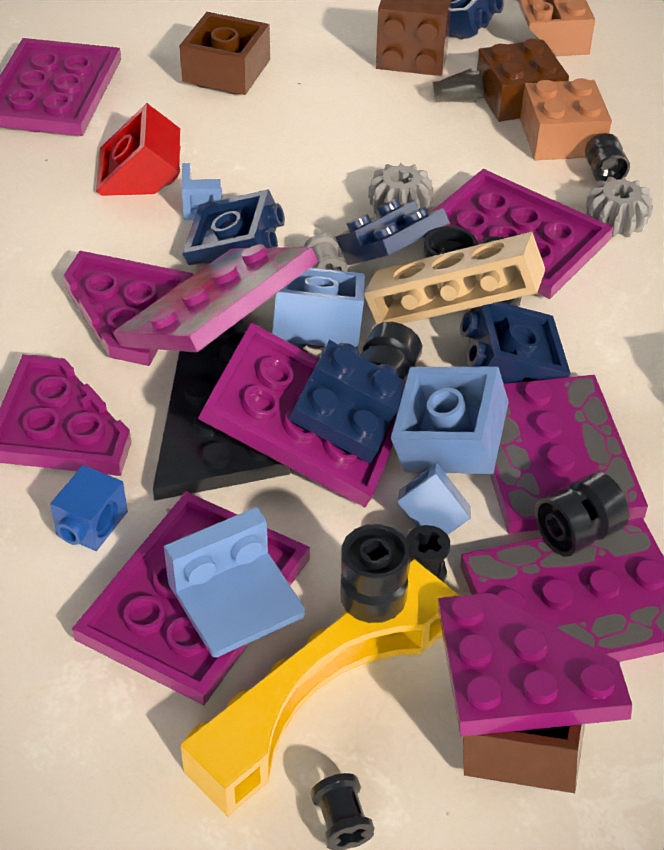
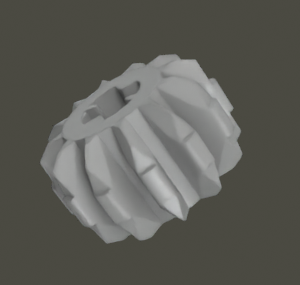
[368,162,433,214]
[586,177,653,237]

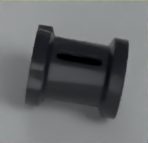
[406,525,450,582]
[310,773,375,850]

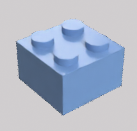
[272,268,365,350]
[391,367,509,474]

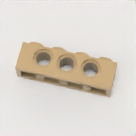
[364,232,545,325]

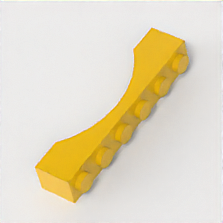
[181,559,459,817]

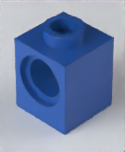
[50,465,128,552]

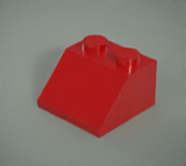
[96,103,181,196]

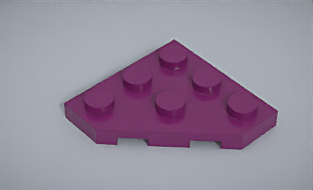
[63,250,193,366]
[0,354,132,476]
[438,593,632,737]

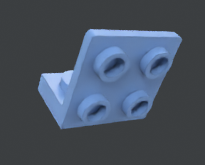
[164,507,305,657]

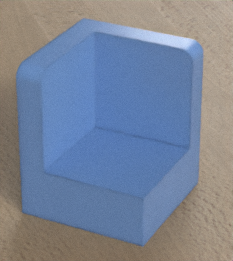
[182,163,222,220]
[397,462,471,535]

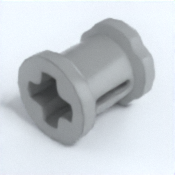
[304,233,347,272]

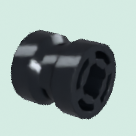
[585,133,630,182]

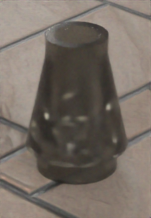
[433,68,484,103]

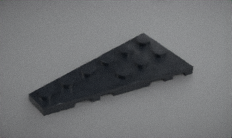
[153,319,290,501]

